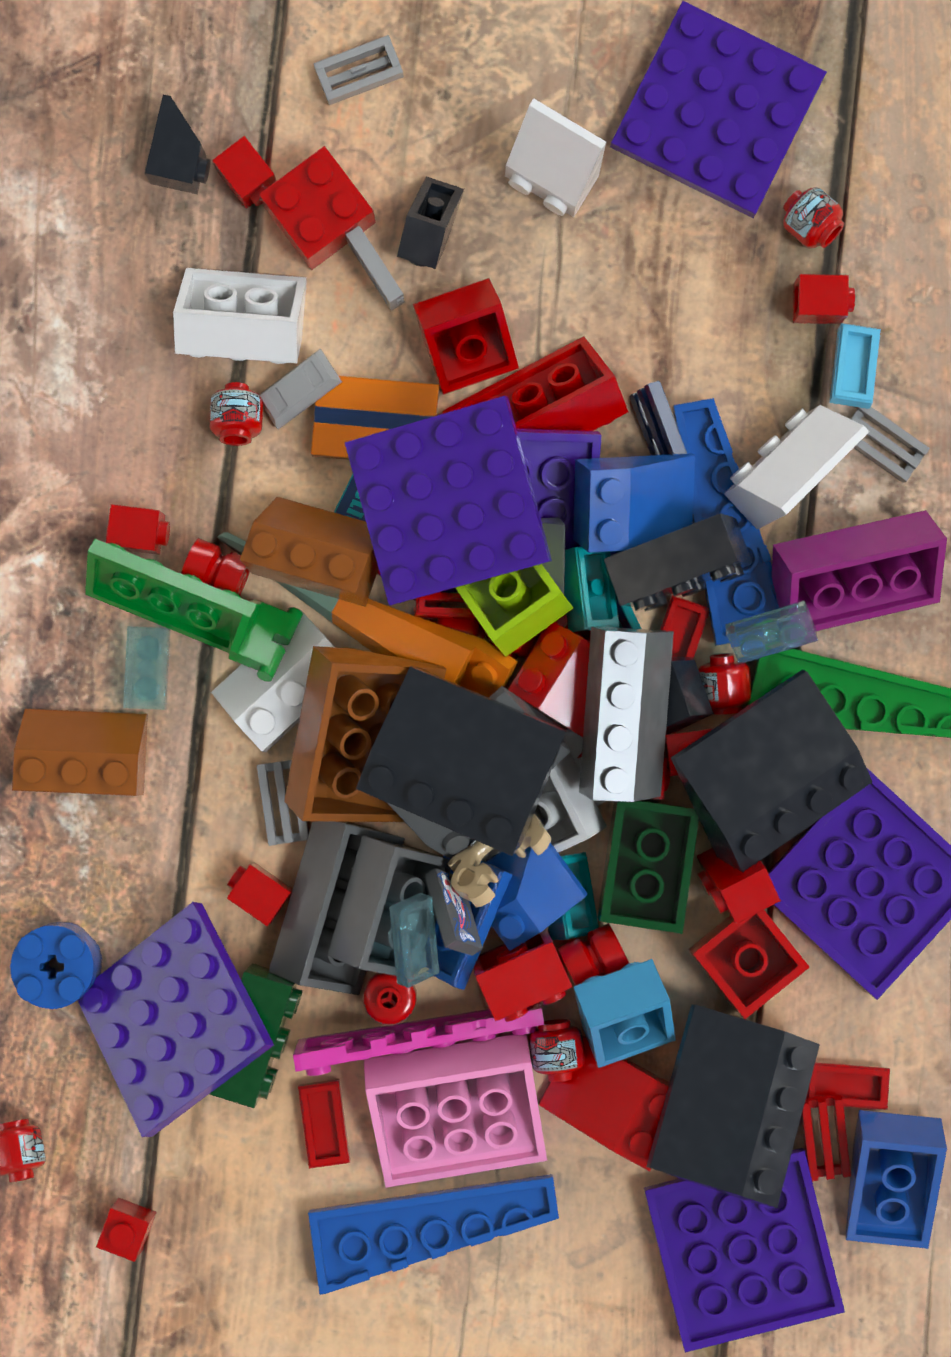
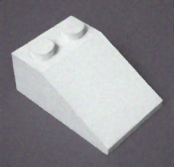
[505,99,606,217]
[470,753,607,861]

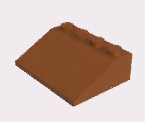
[284,646,446,822]

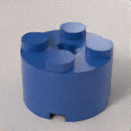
[10,922,102,1009]

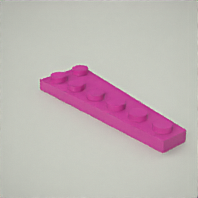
[293,1002,544,1076]

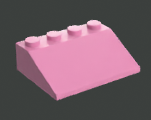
[364,1034,547,1188]

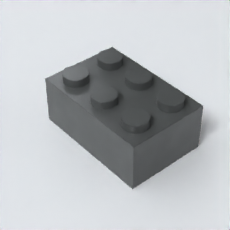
[327,835,451,980]

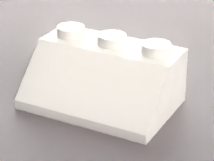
[173,268,306,364]
[724,405,869,529]
[211,610,335,752]

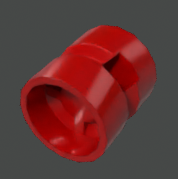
[181,538,250,596]
[557,923,630,986]

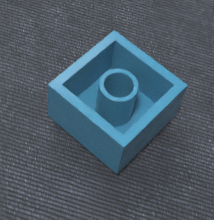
[574,959,676,1068]

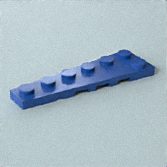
[672,398,786,646]
[308,1174,559,1295]

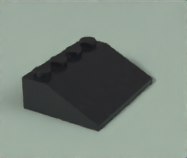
[356,666,567,856]
[671,669,872,873]
[646,1004,820,1208]

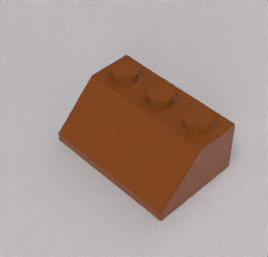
[240,497,379,607]
[12,709,148,796]

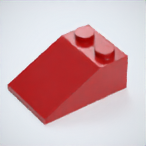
[538,1035,670,1172]

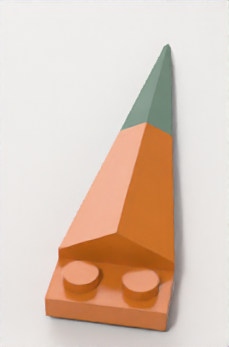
[217,532,518,698]

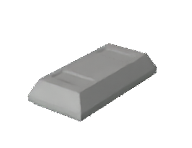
[259,349,342,430]

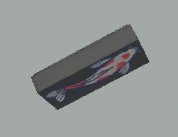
[425,868,483,956]

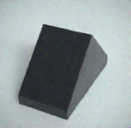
[666,657,714,735]

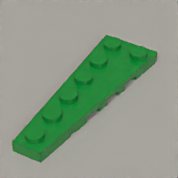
[746,641,951,738]

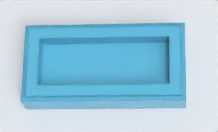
[829,323,881,409]

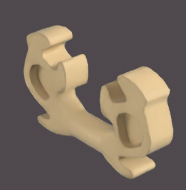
[448,814,551,907]

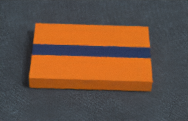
[311,376,439,460]

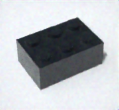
[604,514,753,612]

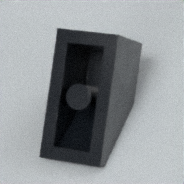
[145,94,210,195]
[397,176,464,269]

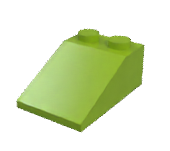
[456,564,573,657]

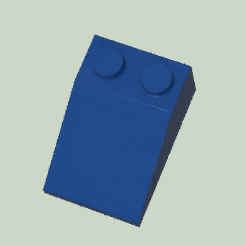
[573,453,695,553]
[846,1110,947,1249]

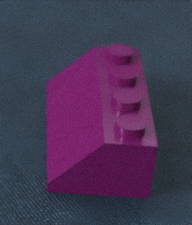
[772,510,947,638]

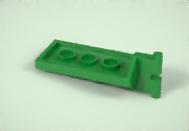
[85,539,303,682]

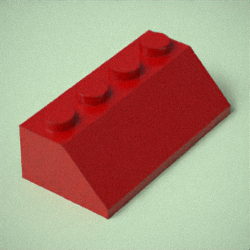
[442,336,628,431]

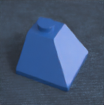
[485,842,588,951]

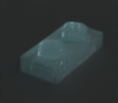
[725,601,818,663]
[123,626,170,710]
[389,893,439,988]

